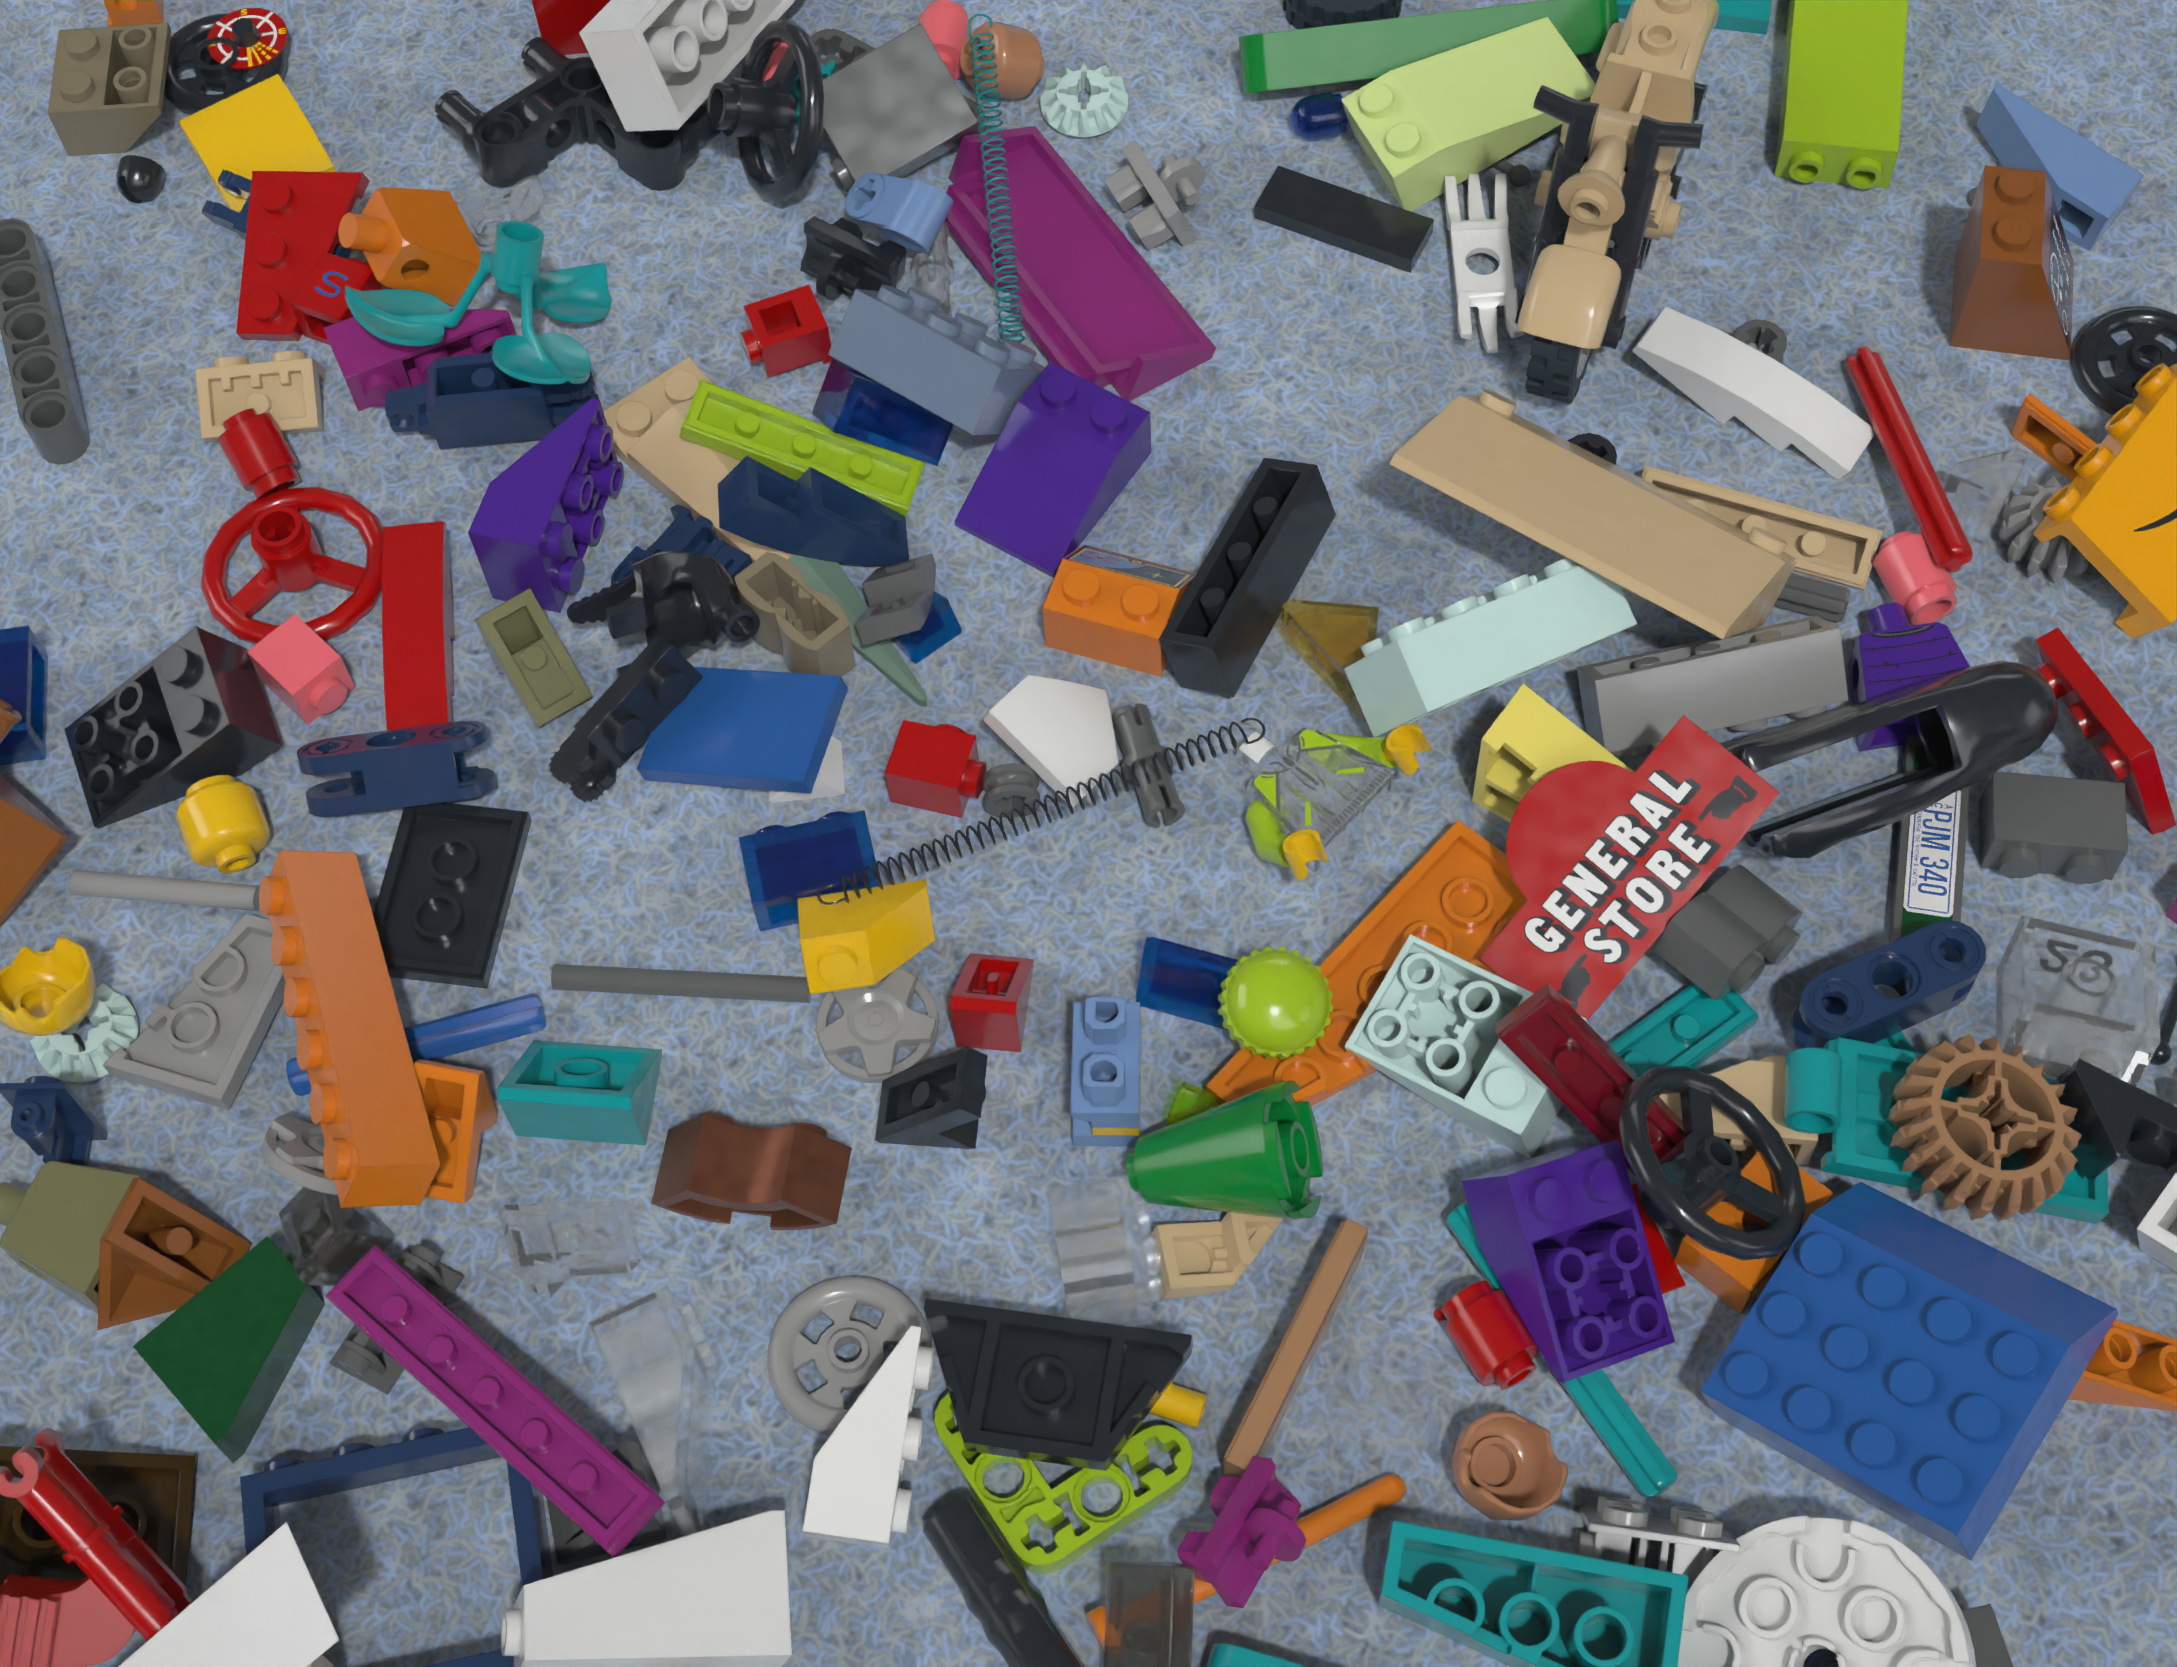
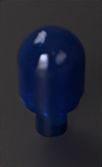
[1290,92,1349,141]

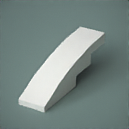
[1632,306,1875,479]

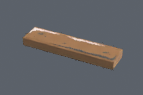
[1224,1218,1369,1476]

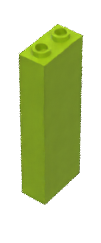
[1774,0,1908,189]

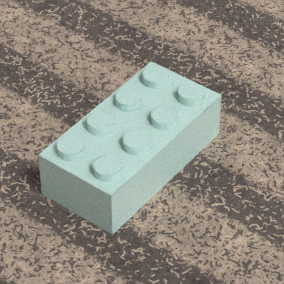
[1344,557,1637,737]

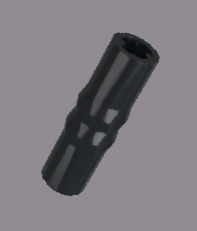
[923,1496,1083,1667]

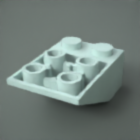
[1344,934,1588,1159]

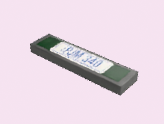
[1888,734,1970,943]

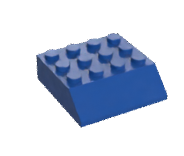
[1700,1182,2118,1561]

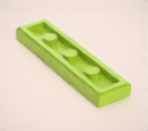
[679,379,925,518]

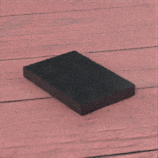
[373,802,532,989]

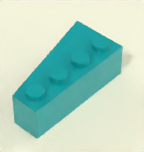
[1378,1520,1688,1667]

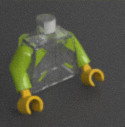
[1235,723,1432,881]

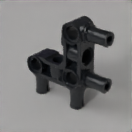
[435,37,723,191]

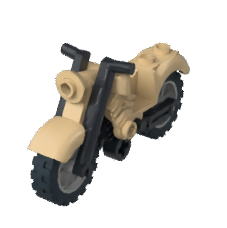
[1515,0,1719,404]

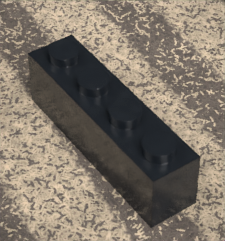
[1159,457,1336,697]

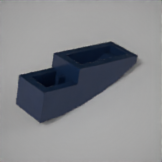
[717,456,909,566]

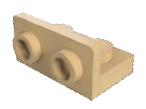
[195,351,325,442]

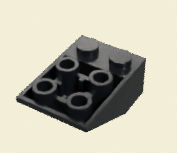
[64,626,281,829]

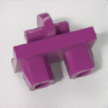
[1177,1456,1307,1608]

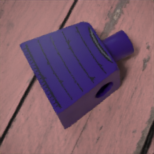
[1848,603,1970,752]

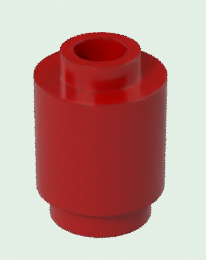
[217,408,300,499]
[1442,1280,1540,1390]

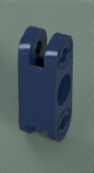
[297,721,496,817]
[1790,920,1986,1049]

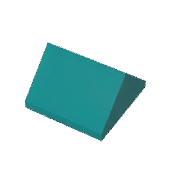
[497,1040,662,1146]

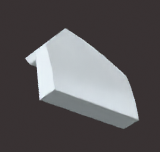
[983,675,1118,808]

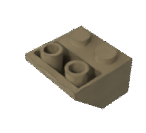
[47,23,171,156]

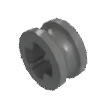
[1734,319,1787,364]
[982,763,1041,818]

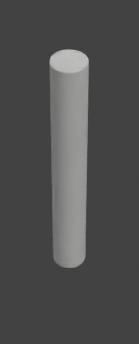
[69,870,260,911]

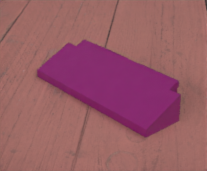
[943,126,1216,402]

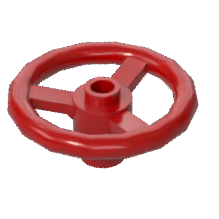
[201,487,383,644]

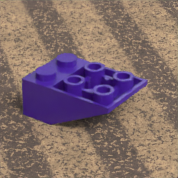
[468,398,624,613]
[1461,1139,1675,1383]

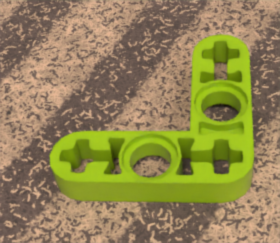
[934,1393,1192,1574]

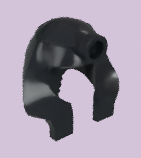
[567,551,760,678]

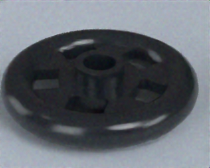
[164,13,286,114]
[2073,306,2177,415]

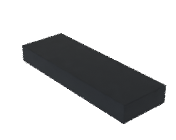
[1255,165,1434,273]

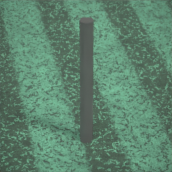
[551,964,811,1003]

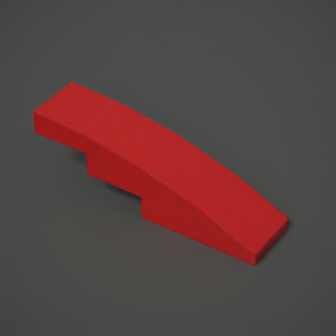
[382,521,455,730]

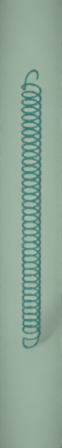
[968,13,1026,344]

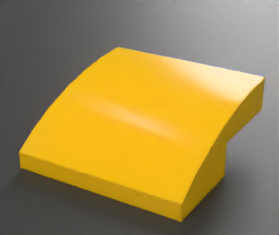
[178,74,336,213]

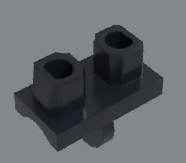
[800,216,907,301]

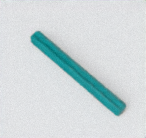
[1446,1201,1678,1499]

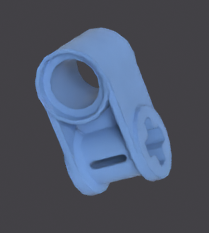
[845,172,954,254]

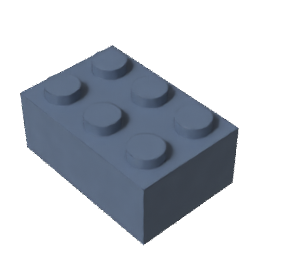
[828,285,1045,435]

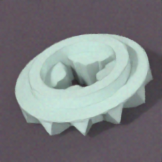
[1040,61,1128,137]
[30,983,139,1083]

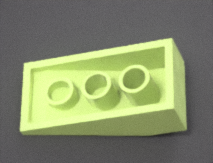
[1341,17,1596,211]

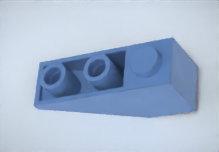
[1976,84,2144,251]

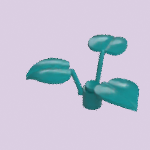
[345,221,611,384]

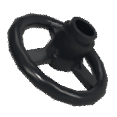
[708,19,824,202]
[1618,1066,1806,1260]

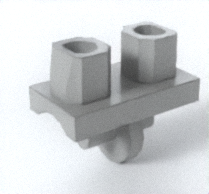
[1105,140,1206,250]

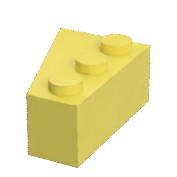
[1472,684,1635,823]

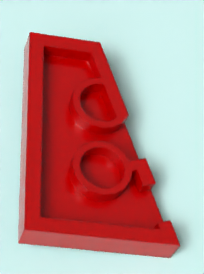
[236,171,370,341]
[2035,628,2176,835]

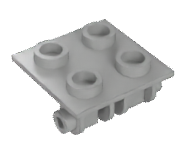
[1576,1496,1741,1584]

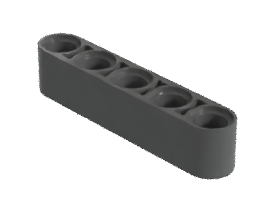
[0,218,90,465]

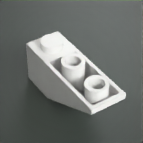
[803,1326,934,1549]

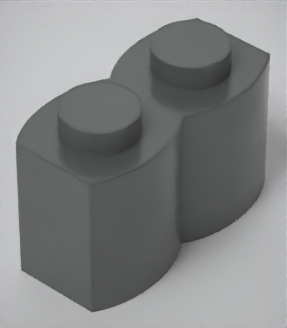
[1654,865,1803,1000]

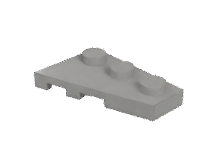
[103,913,286,1110]

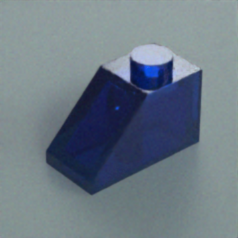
[812,358,954,466]

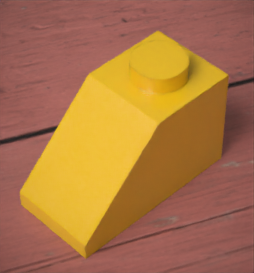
[798,879,935,994]

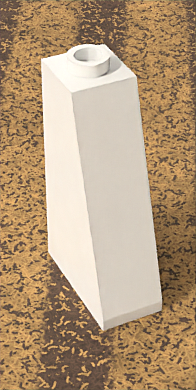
[501,1510,792,1667]

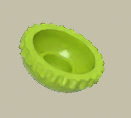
[1218,947,1333,1060]

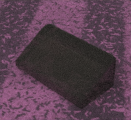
[1104,1561,1195,1667]

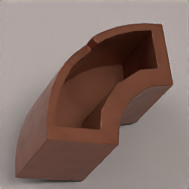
[651,1113,852,1230]

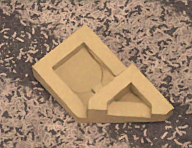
[1149,1212,1284,1299]

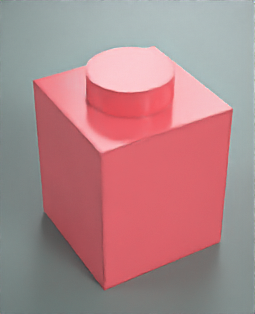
[247,614,355,725]

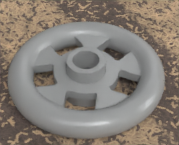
[767,1276,932,1436]

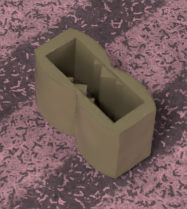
[735,552,856,677]

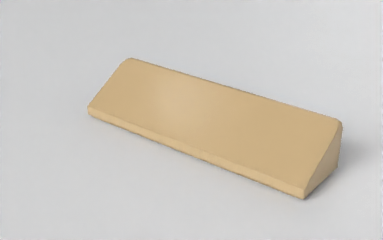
[1641,466,1883,590]

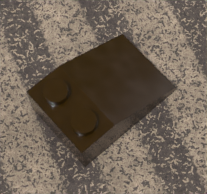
[0,1446,195,1586]

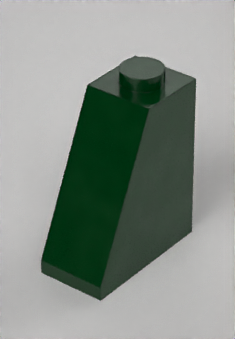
[133,1236,325,1463]

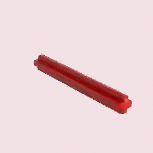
[1845,346,1973,573]

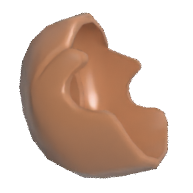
[1452,1411,1568,1521]

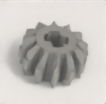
[1999,475,2090,583]

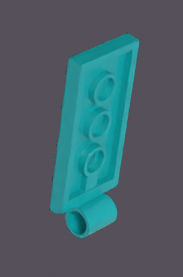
[1784,1037,2109,1224]

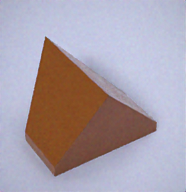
[97,1178,251,1330]

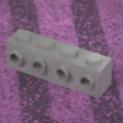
[1577,615,1849,757]

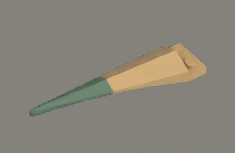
[603,357,927,707]

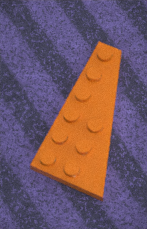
[1206,820,1527,1107]

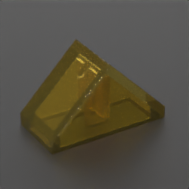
[1281,599,1379,719]

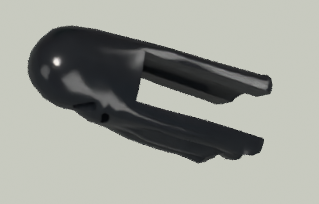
[1721,661,2058,858]

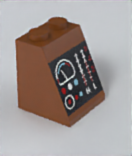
[1949,165,2074,360]

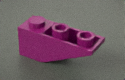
[323,309,516,412]

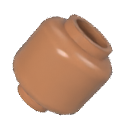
[960,22,1044,100]

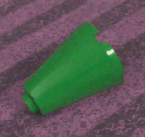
[1126,1080,1323,1220]

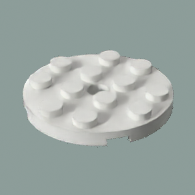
[1678,1515,1976,1667]

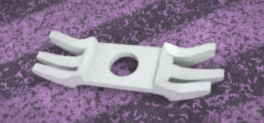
[1444,173,1524,353]

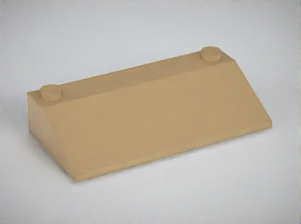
[1390,389,1798,639]

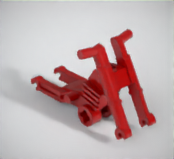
[0,1428,193,1667]

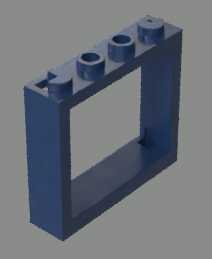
[240,1427,553,1667]

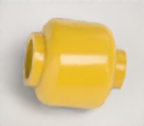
[176,775,271,874]

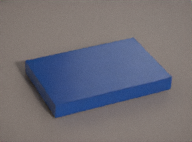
[637,667,848,794]

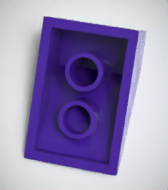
[954,362,1151,578]

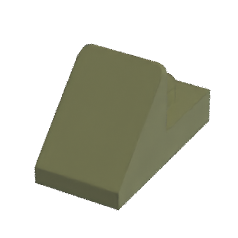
[474,588,592,727]

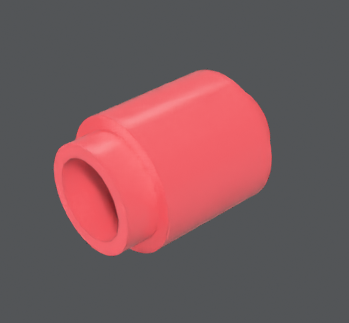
[917,0,972,81]
[1873,531,1957,625]

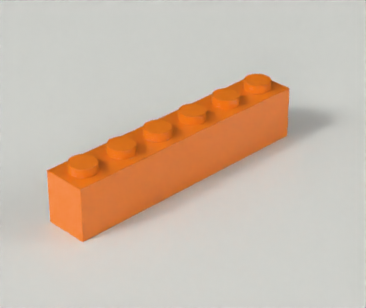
[259,850,440,1208]

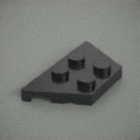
[924,1298,1193,1471]

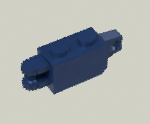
[385,353,599,449]

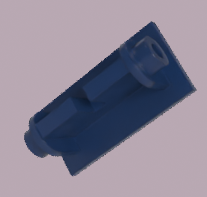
[0,1076,108,1166]

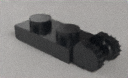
[548,636,703,802]

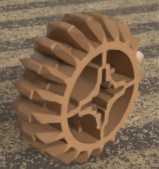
[1886,1034,2082,1222]

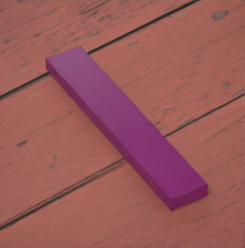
[325,1245,665,1558]

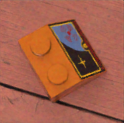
[1042,544,1197,677]

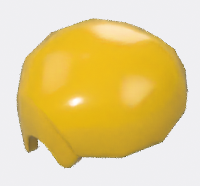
[0,937,96,1036]

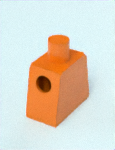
[338,187,482,306]

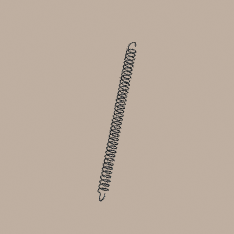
[817,717,1266,905]

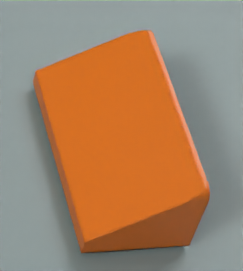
[2011,394,2098,482]

